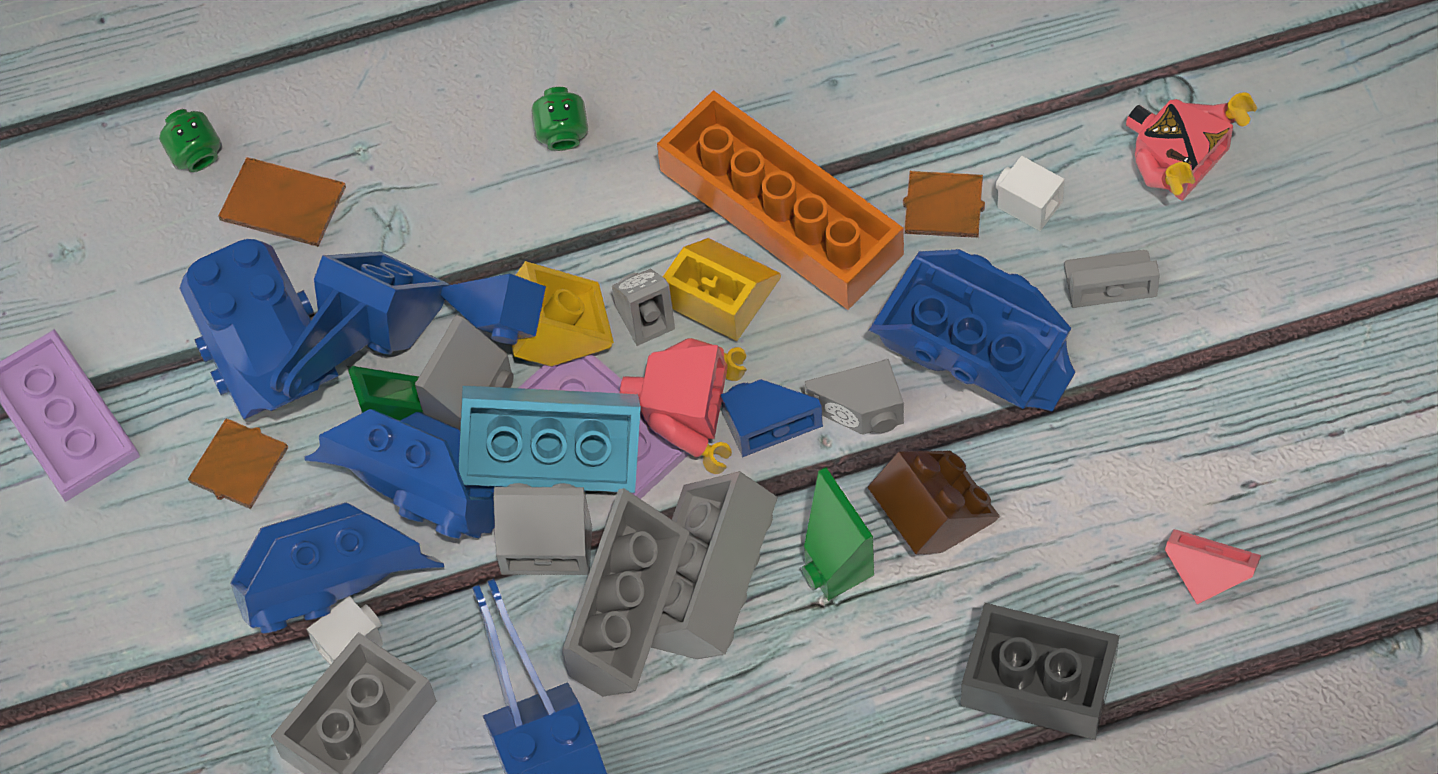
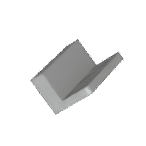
[1064,250,1160,308]

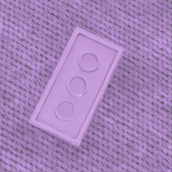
[0,329,140,502]
[518,354,689,499]

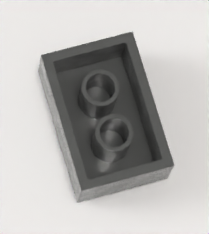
[961,602,1120,740]

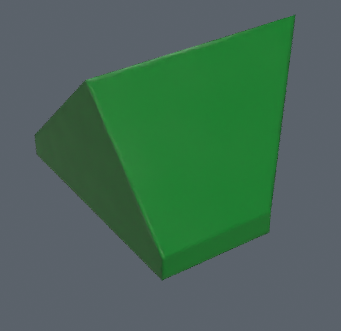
[346,365,423,421]

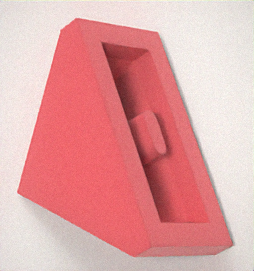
[1165,529,1261,604]

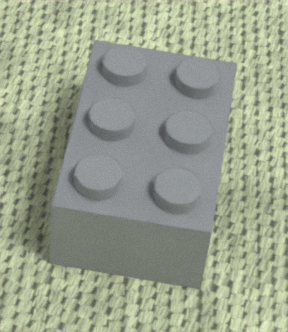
[271,632,437,774]

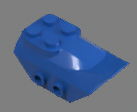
[179,239,339,419]
[869,249,1075,411]
[304,409,502,539]
[230,502,444,633]

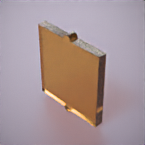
[903,171,985,238]
[188,418,288,509]

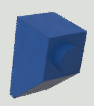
[721,379,823,458]

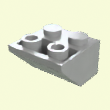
[494,483,592,575]

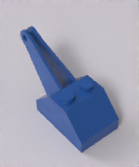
[270,251,451,398]
[472,579,607,774]

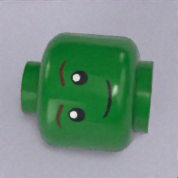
[531,87,588,151]
[159,109,221,172]

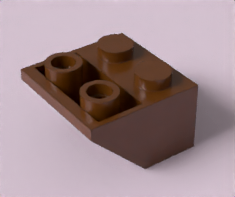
[867,450,1000,555]

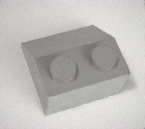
[415,315,514,429]

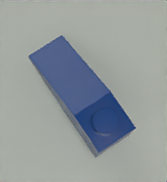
[440,273,546,344]

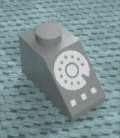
[612,268,675,346]
[805,359,904,435]

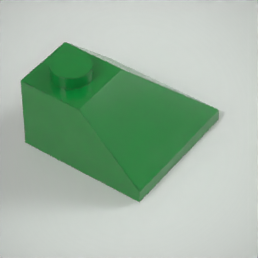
[802,467,874,601]

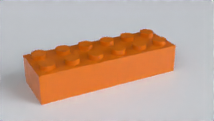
[657,90,904,310]

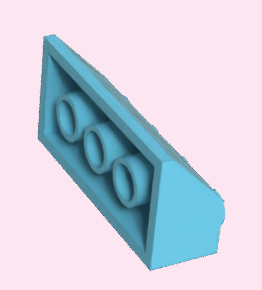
[458,386,641,493]

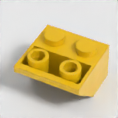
[662,238,781,341]

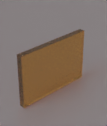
[218,157,346,247]

